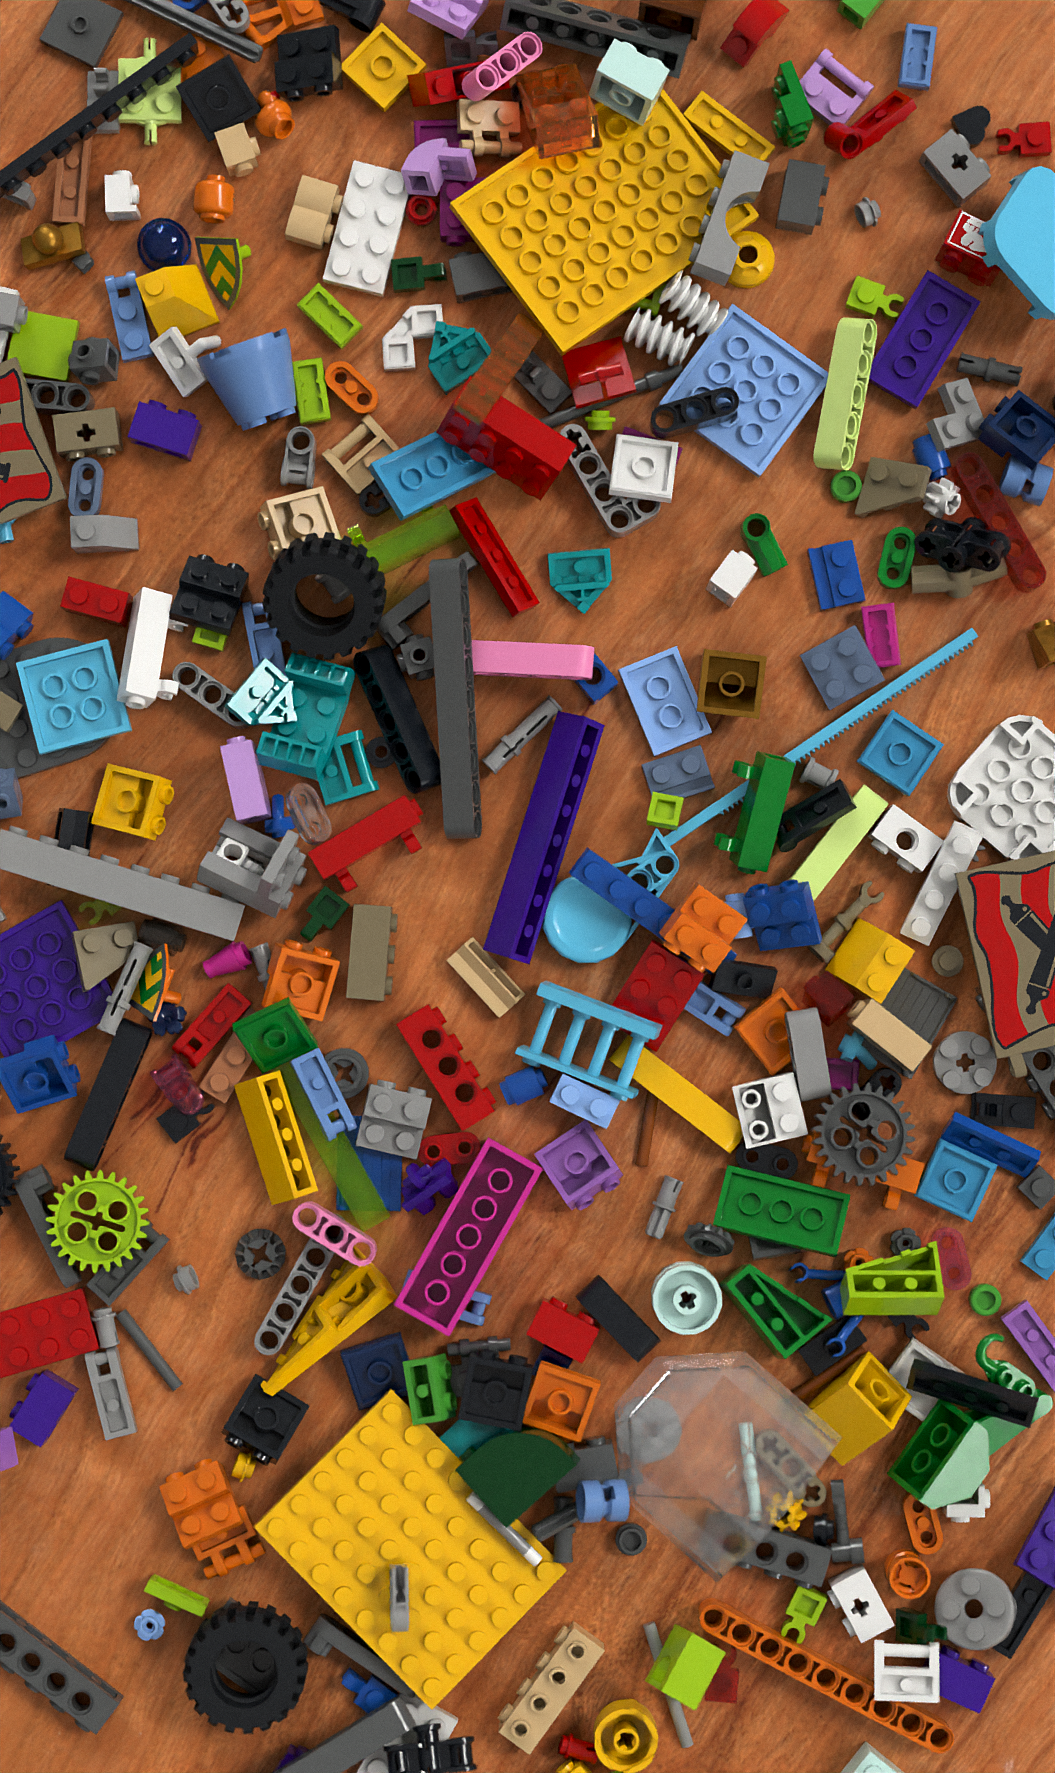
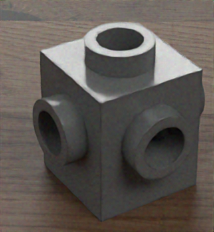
[68,337,120,385]
[397,634,435,681]

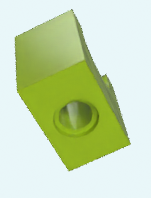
[645,1624,726,1711]

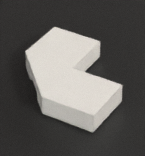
[382,304,443,372]

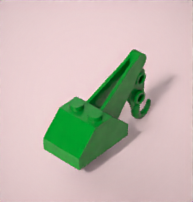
[887,1334,1053,1510]

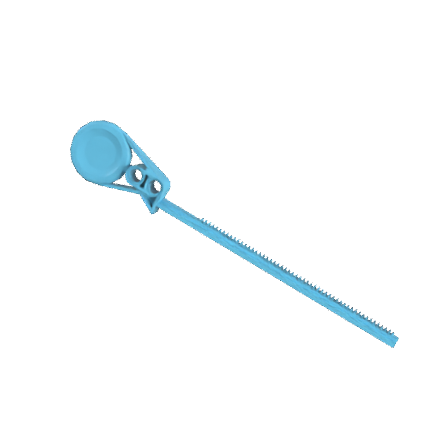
[542,628,978,963]

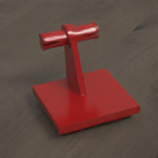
[562,336,637,409]

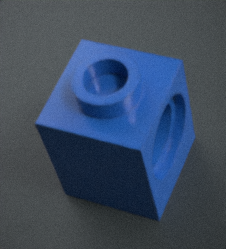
[573,653,619,705]

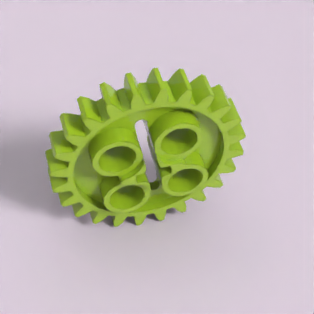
[45,1170,150,1273]

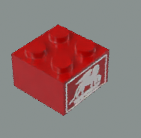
[934,210,1001,287]

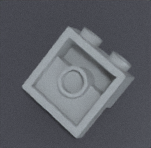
[355,1079,432,1160]

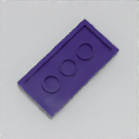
[869,270,981,410]

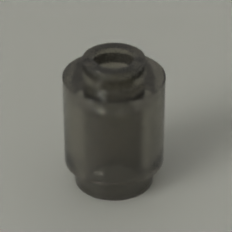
[138,918,187,957]

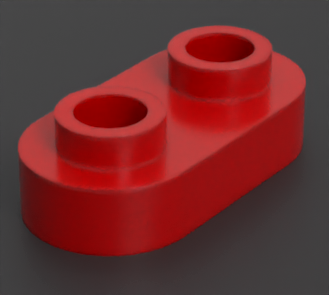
[418,1131,481,1167]

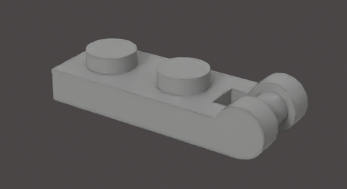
[85,1345,138,1440]

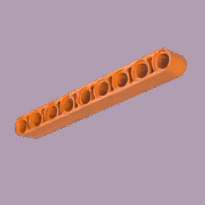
[697,1598,954,1753]

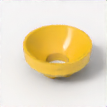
[728,231,775,288]

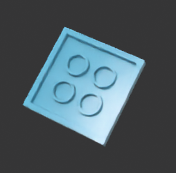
[16,639,133,755]

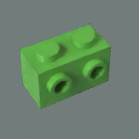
[402,1353,457,1425]

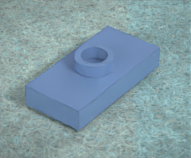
[897,23,937,91]

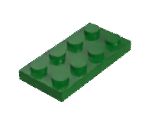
[713,1165,851,1258]

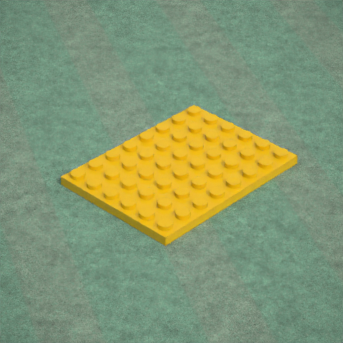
[449,89,759,356]
[254,1388,567,1710]

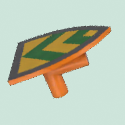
[129,943,181,1022]

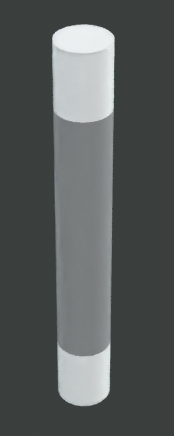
[466,1491,543,1566]

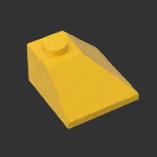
[135,264,220,337]

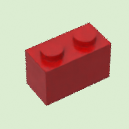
[60,576,133,628]
[526,1296,600,1364]

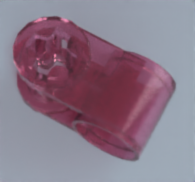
[150,1053,204,1115]

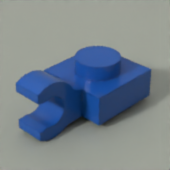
[341,1667,398,1713]

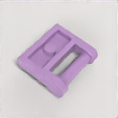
[800,48,874,125]

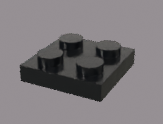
[176,54,261,142]

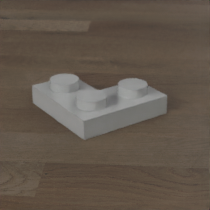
[926,378,984,452]

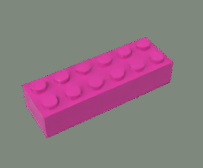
[394,1137,543,1336]

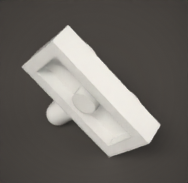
[149,326,221,397]

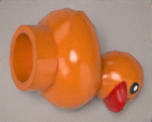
[255,90,295,139]

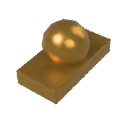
[20,221,86,270]

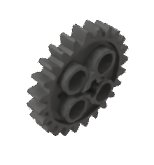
[811,1083,915,1186]

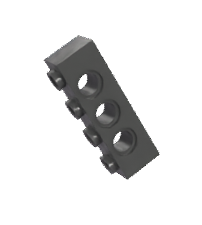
[698,1506,833,1589]

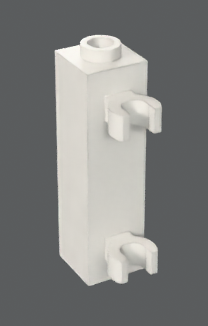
[116,587,188,709]

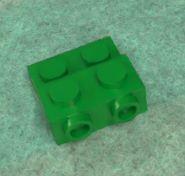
[771,60,814,149]

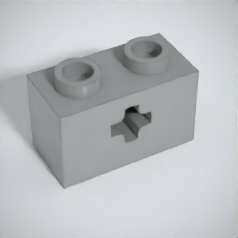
[919,129,992,208]

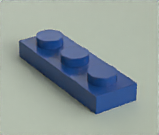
[940,1112,1041,1178]

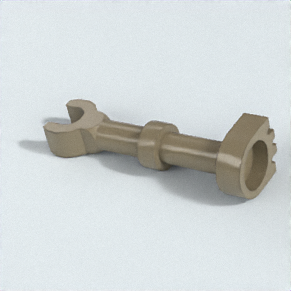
[806,881,884,964]

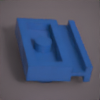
[807,540,866,611]

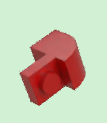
[720,0,790,67]

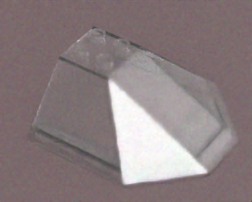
[614,1351,842,1582]

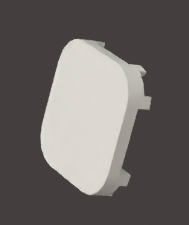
[947,715,1055,861]

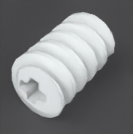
[658,270,728,337]
[624,307,695,366]

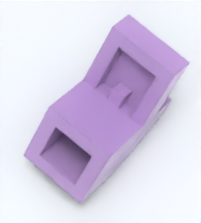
[401,138,477,196]

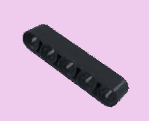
[353,645,441,794]
[64,1018,153,1172]

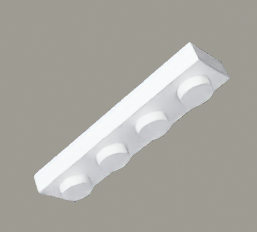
[900,820,983,946]

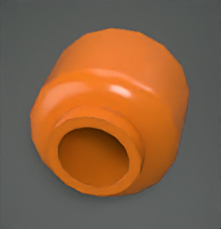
[193,175,235,224]

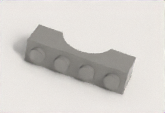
[688,150,770,286]

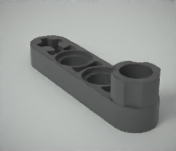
[376,551,478,651]
[14,1164,82,1288]
[303,1613,416,1698]

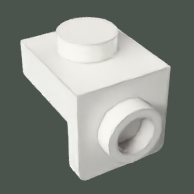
[942,1483,990,1522]

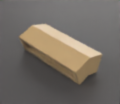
[447,937,525,1018]

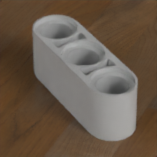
[172,662,249,729]
[785,1007,832,1102]

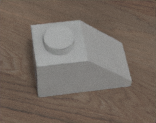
[70,515,139,554]

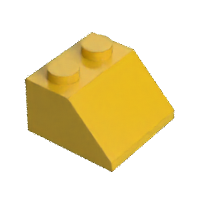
[824,917,915,1004]

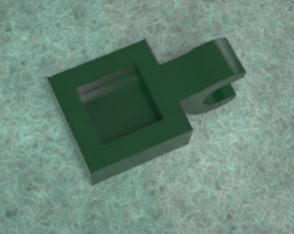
[391,256,447,293]
[300,886,350,942]
[895,1607,947,1645]

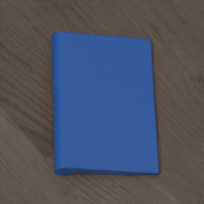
[336,1115,402,1211]

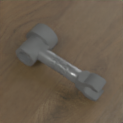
[831,1479,865,1564]

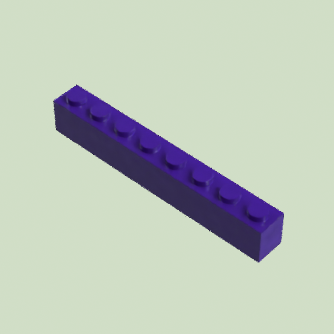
[483,711,605,964]

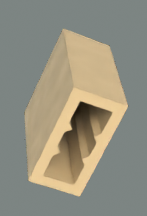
[846,999,933,1072]

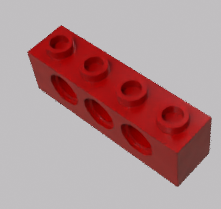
[396,1004,497,1132]

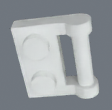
[874,1640,939,1703]

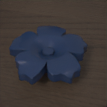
[148,1002,187,1037]

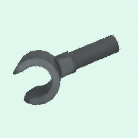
[72,251,94,274]

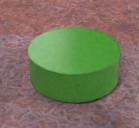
[830,470,862,503]
[968,1283,1002,1316]

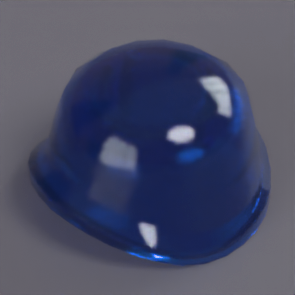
[137,218,192,271]

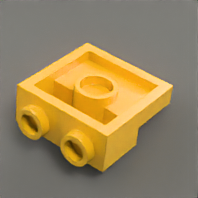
[91,763,174,841]

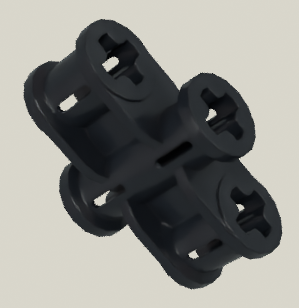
[914,517,1011,573]
[383,1723,477,1773]

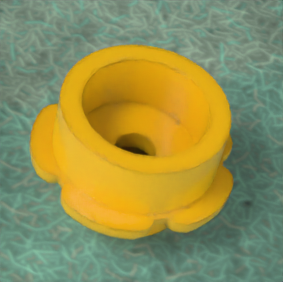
[231,1452,256,1483]

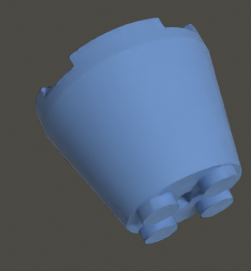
[197,328,297,431]

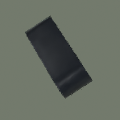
[649,387,739,439]
[575,1275,661,1363]

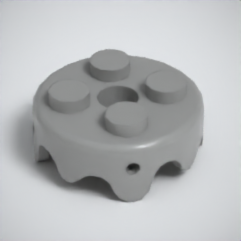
[934,1568,1017,1651]

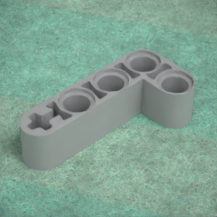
[560,424,661,538]

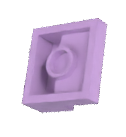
[407,0,489,40]

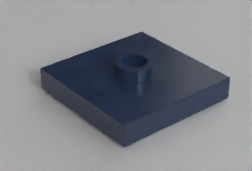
[340,1331,410,1411]

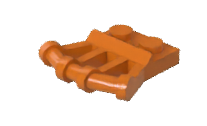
[229,0,325,52]

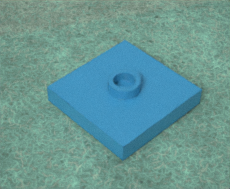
[857,710,944,797]
[913,1138,998,1222]

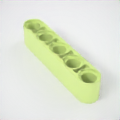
[813,317,877,470]
[789,784,889,901]

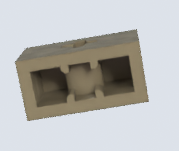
[52,407,123,462]

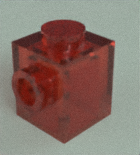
[802,971,854,1028]

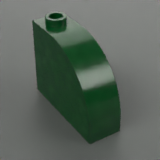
[455,1428,580,1528]

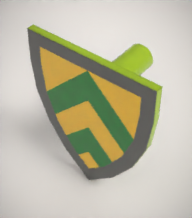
[195,237,251,310]

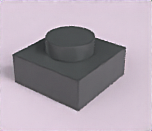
[1016,1164,1055,1210]

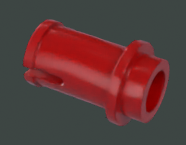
[558,1733,598,1765]

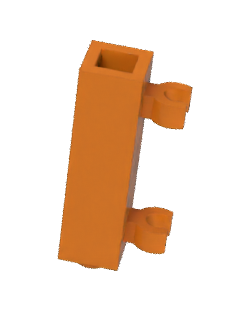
[801,1132,925,1211]

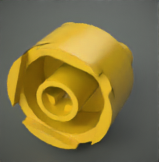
[593,1699,658,1773]

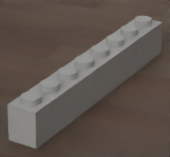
[0,825,245,941]

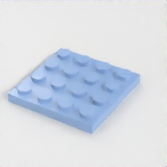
[659,303,828,478]

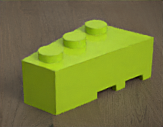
[840,1241,945,1315]

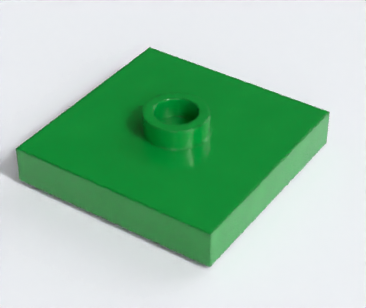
[232,997,318,1074]

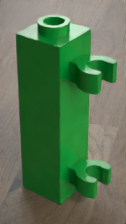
[713,751,795,874]

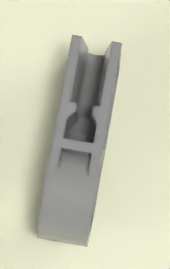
[389,1564,409,1632]

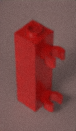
[308,795,424,893]

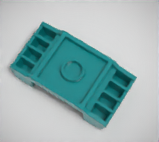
[256,653,356,781]

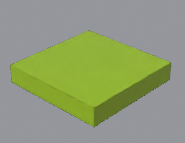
[7,311,80,382]

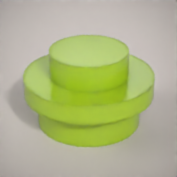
[585,410,616,430]

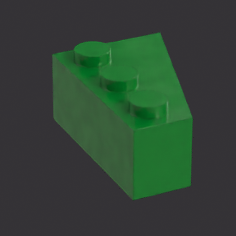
[718,1264,833,1360]

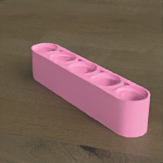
[472,640,595,680]

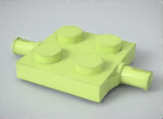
[118,38,182,145]

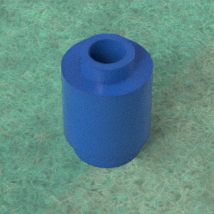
[912,434,952,482]
[499,1065,548,1106]

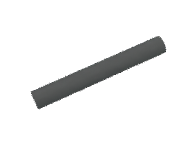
[116,1309,183,1391]

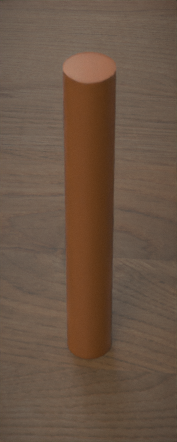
[635,1090,658,1166]
[784,1345,866,1408]

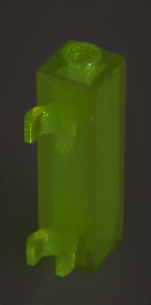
[346,504,460,574]

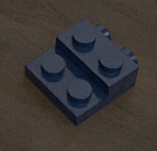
[978,390,1055,470]

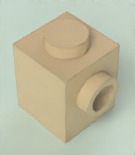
[214,122,261,177]

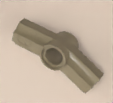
[911,557,1007,598]

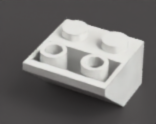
[732,1072,808,1149]

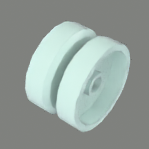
[651,1261,722,1335]

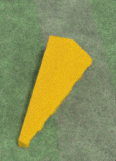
[261,1246,398,1396]

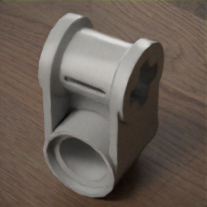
[280,426,317,489]

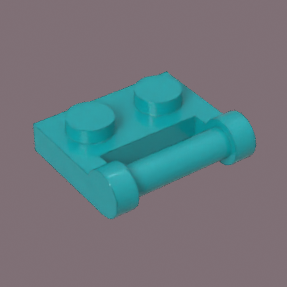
[318,730,380,806]

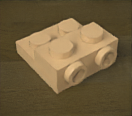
[257,486,342,560]

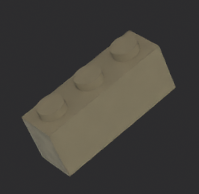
[346,904,398,1001]

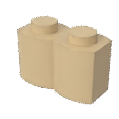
[285,175,343,250]

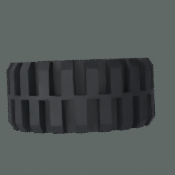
[262,532,387,660]
[183,1601,308,1734]

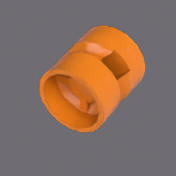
[884,1548,931,1599]

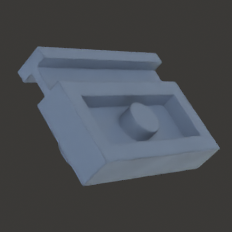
[641,745,715,798]

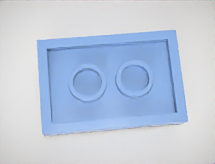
[618,646,712,757]

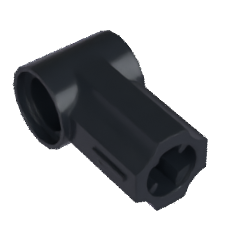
[319,0,386,33]

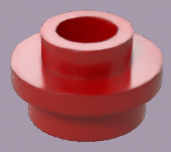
[406,195,437,226]

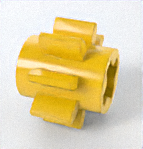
[765,1490,807,1532]

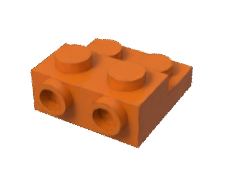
[659,882,748,973]
[261,939,340,1021]
[522,1360,601,1443]
[159,1459,244,1550]

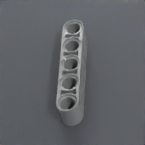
[254,1213,345,1355]

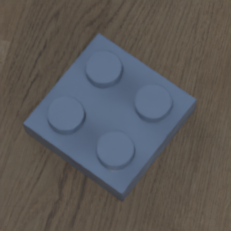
[800,625,885,710]

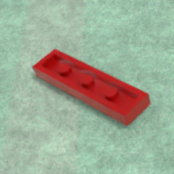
[449,497,540,617]

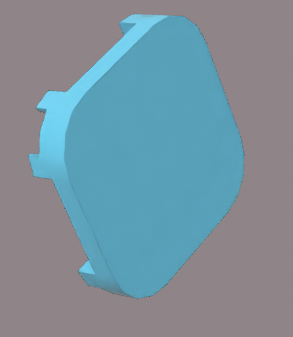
[978,166,1055,320]

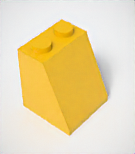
[799,1351,913,1466]

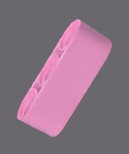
[462,32,543,101]
[293,1201,377,1266]

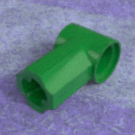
[740,513,788,577]

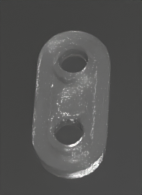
[285,783,332,845]

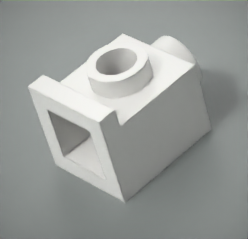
[105,170,141,221]

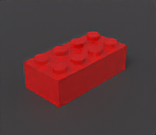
[436,376,577,501]

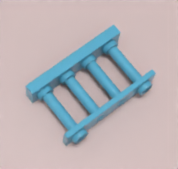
[515,980,663,1101]

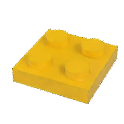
[341,22,427,112]

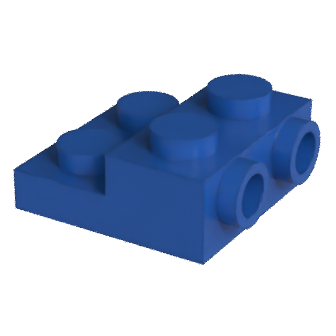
[743,880,822,951]
[0,1034,81,1114]

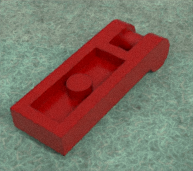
[171,983,253,1069]

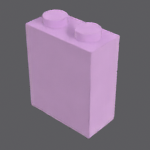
[220,736,272,825]

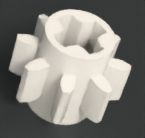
[923,477,961,518]

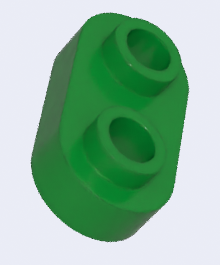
[877,527,916,590]

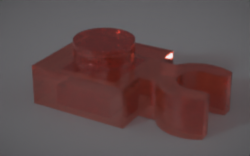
[704,1644,739,1703]

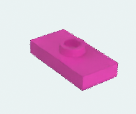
[861,603,901,668]

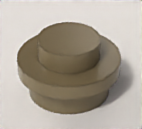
[932,945,964,977]

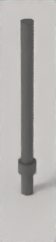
[539,364,683,428]

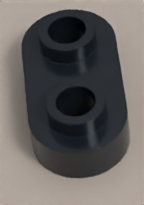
[735,1141,798,1179]

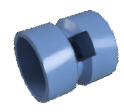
[998,454,1054,506]
[576,1479,629,1523]

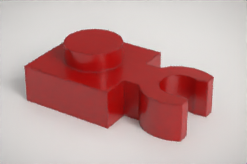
[996,121,1052,158]

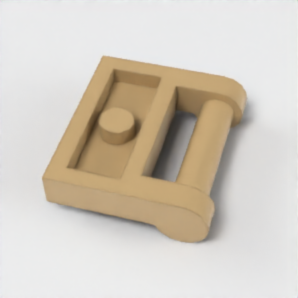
[321,414,400,496]

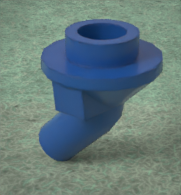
[265,794,296,838]

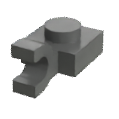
[444,30,498,67]

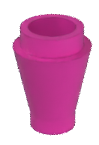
[203,941,252,978]

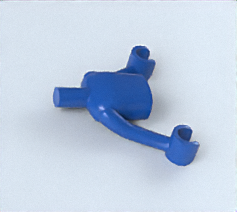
[788,1263,865,1359]

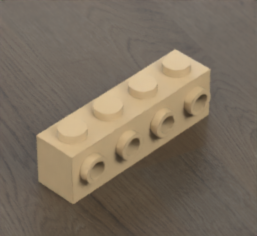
[497,1621,605,1755]

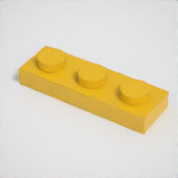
[683,91,775,162]

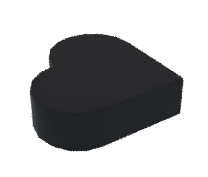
[951,106,991,148]

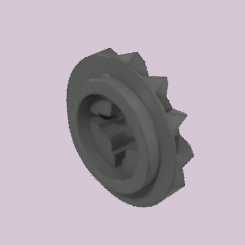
[324,1048,369,1098]
[684,1222,735,1257]
[235,1229,286,1280]

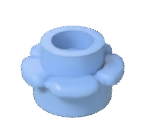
[134,1609,165,1641]

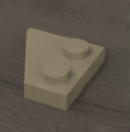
[854,457,932,518]
[71,921,139,992]

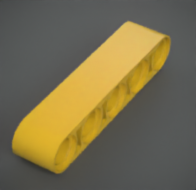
[609,1035,743,1154]

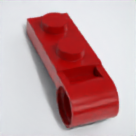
[824,90,917,159]

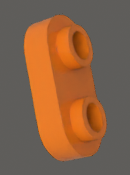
[325,361,379,416]
[902,1492,943,1555]

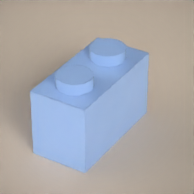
[549,1072,620,1129]

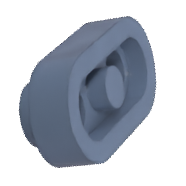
[68,457,104,516]

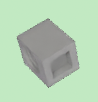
[0,292,28,334]

